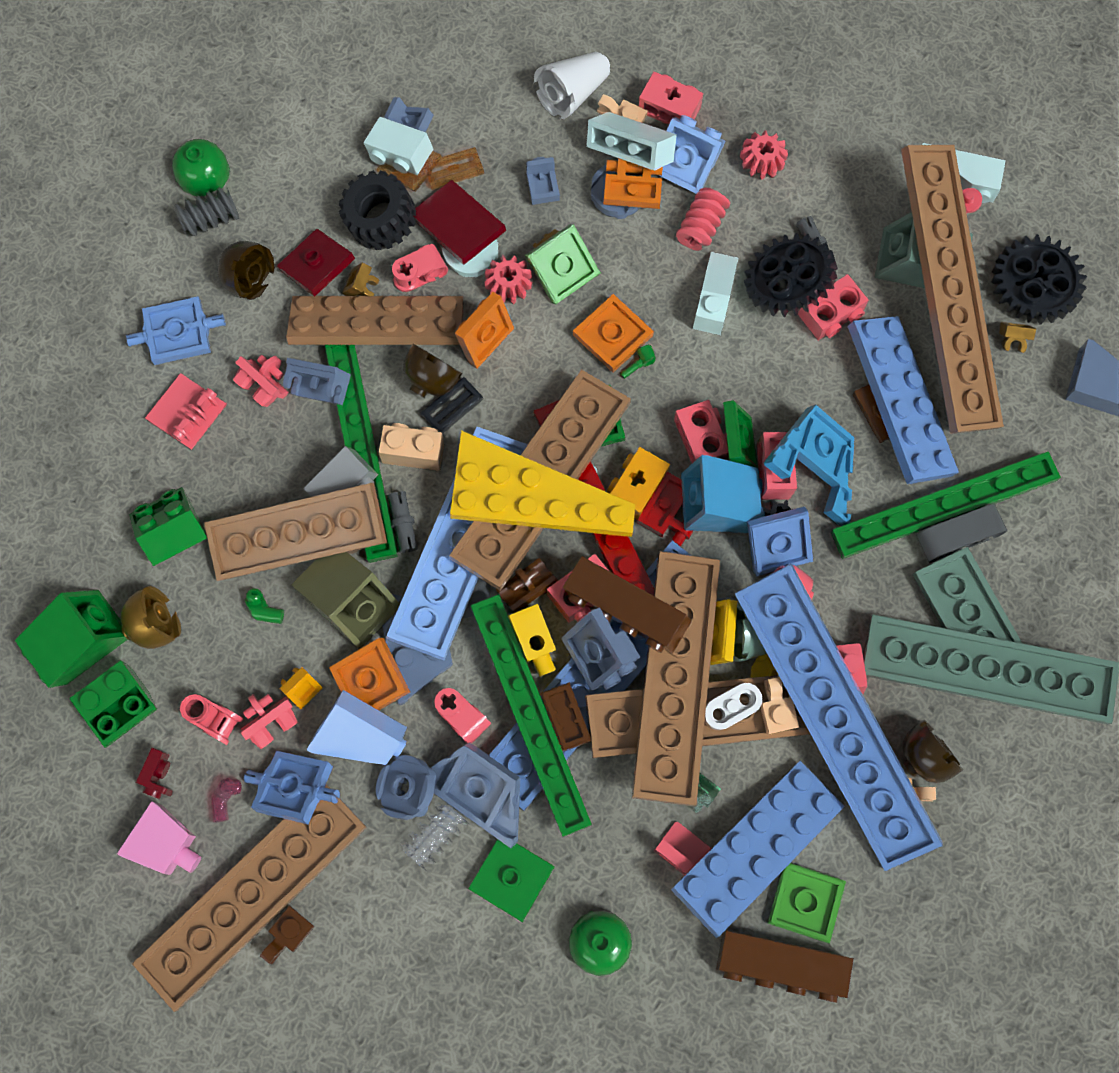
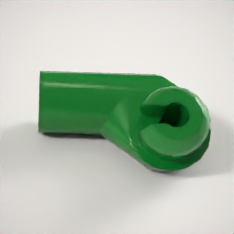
[245,588,284,624]

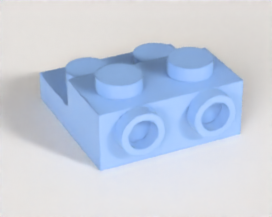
[659,115,726,194]

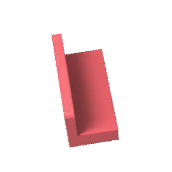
[653,822,712,875]

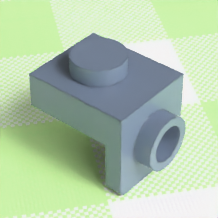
[384,97,434,132]
[526,157,560,205]

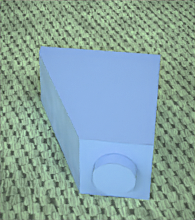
[307,690,407,765]

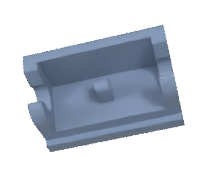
[283,358,351,405]

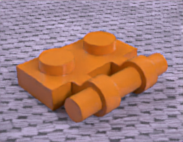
[603,158,663,209]

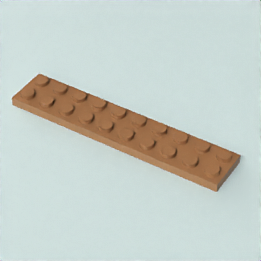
[901,145,1004,434]

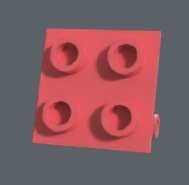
[145,373,227,450]

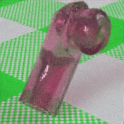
[211,778,242,823]

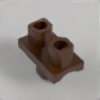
[496,558,558,613]

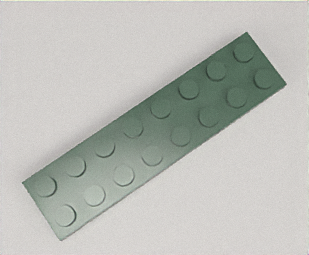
[864,614,1119,725]

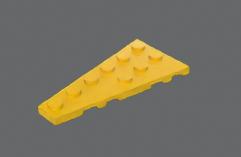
[450,430,635,537]

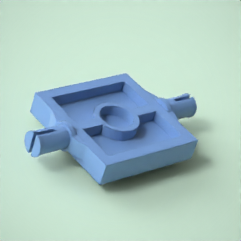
[126,297,226,365]
[244,751,340,824]

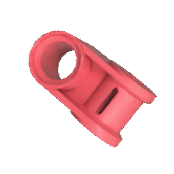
[392,244,449,292]
[434,688,491,744]
[180,694,243,745]

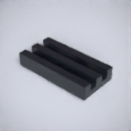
[420,377,483,434]

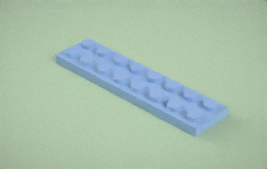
[386,427,528,660]

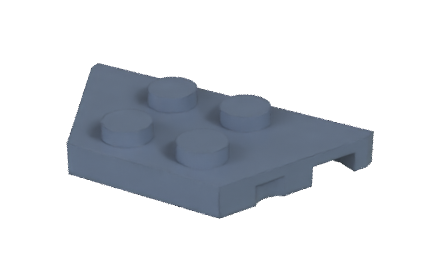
[383,594,453,705]
[430,743,520,848]

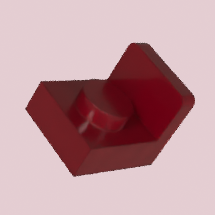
[135,748,173,799]

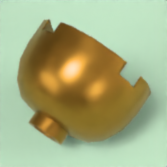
[121,586,181,649]

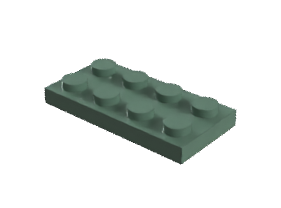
[913,547,1023,644]

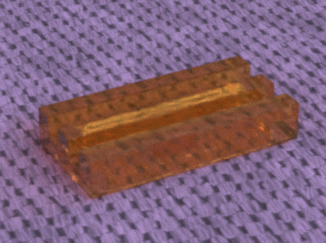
[423,147,484,190]

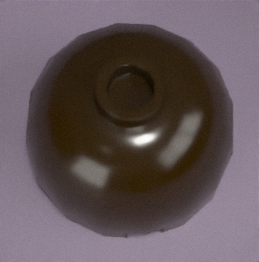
[217,241,275,300]
[403,343,463,398]
[902,720,963,783]

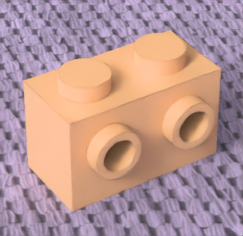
[379,423,444,471]

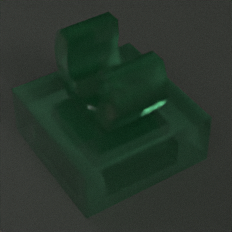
[693,773,721,813]

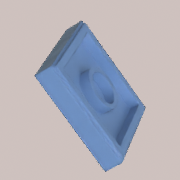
[747,506,813,576]

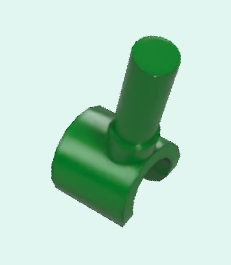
[620,345,656,379]

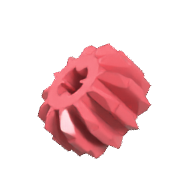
[740,130,788,180]
[485,255,532,304]

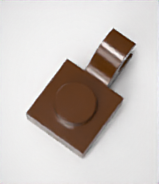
[260,906,315,964]

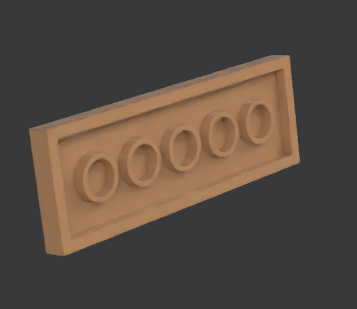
[286,296,464,345]
[204,483,387,581]

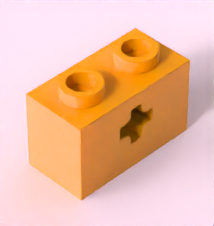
[607,447,670,520]

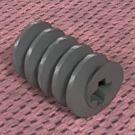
[174,187,239,236]

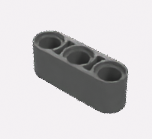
[916,504,1008,563]

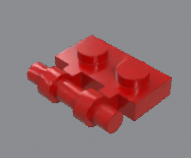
[637,472,693,547]

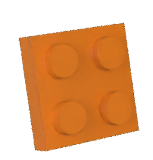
[455,292,514,369]
[573,294,654,373]
[329,638,410,711]

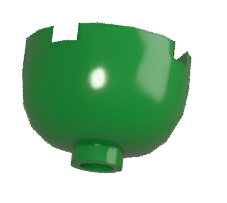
[172,139,230,197]
[568,910,632,976]

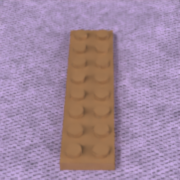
[449,369,631,591]
[632,551,720,806]
[585,675,811,758]
[132,784,367,1012]

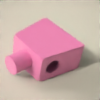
[117,802,202,875]

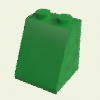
[14,590,128,688]

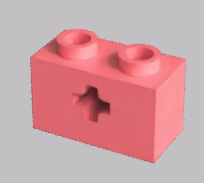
[639,72,704,125]

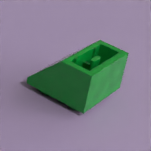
[129,487,207,566]
[69,660,157,748]

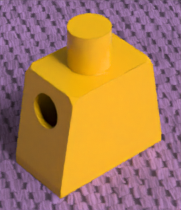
[508,604,556,677]

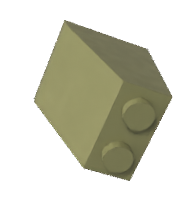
[291,552,400,649]

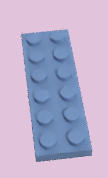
[848,316,959,484]
[671,761,845,938]

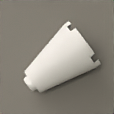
[534,52,610,119]

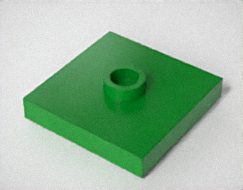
[723,400,758,468]
[468,840,555,923]

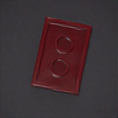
[413,180,506,265]

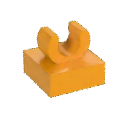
[279,667,323,709]

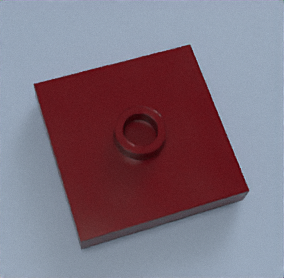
[277,229,355,297]

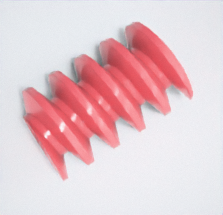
[676,187,730,251]

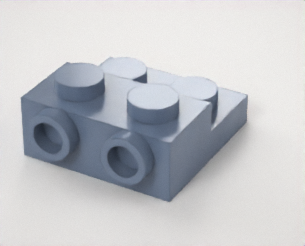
[561,607,640,691]

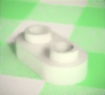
[705,683,762,730]

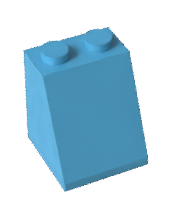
[681,455,765,533]

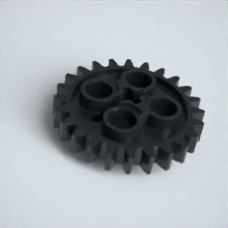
[744,233,838,317]
[991,234,1087,325]

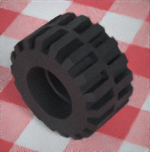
[339,170,417,250]

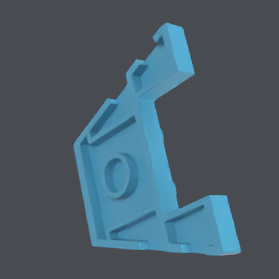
[764,405,854,526]

